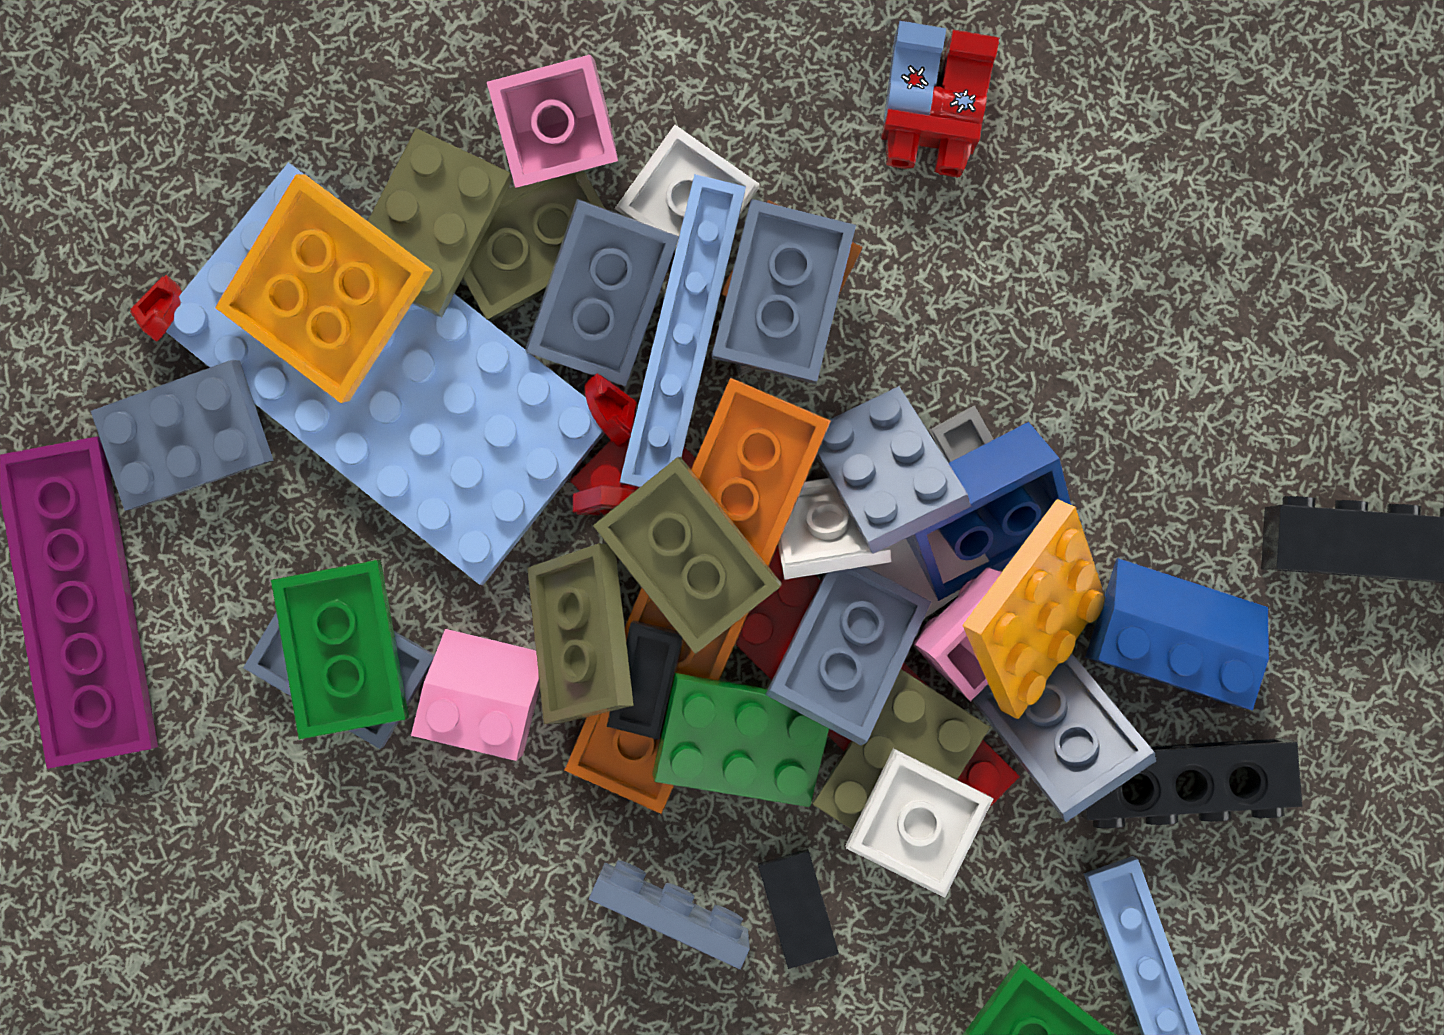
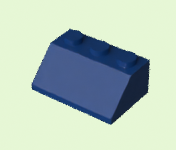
[906,422,1071,601]
[1085,558,1269,710]

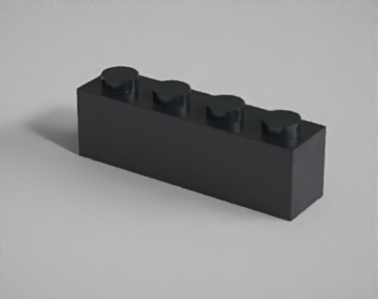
[1261,496,1444,583]

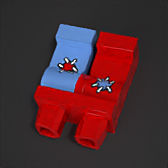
[881,21,1000,178]

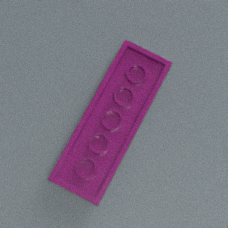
[0,436,158,769]

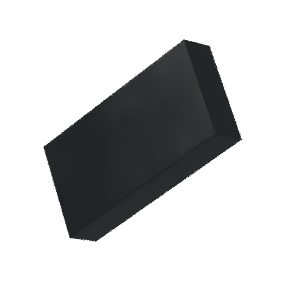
[607,620,684,740]
[758,849,839,969]

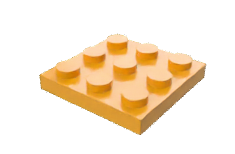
[215,174,433,403]
[962,499,1106,719]

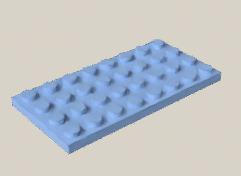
[164,162,609,585]

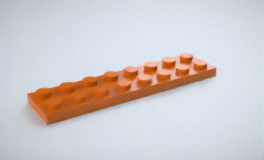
[565,378,831,814]

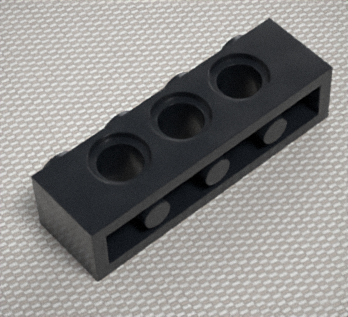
[1078,738,1303,828]

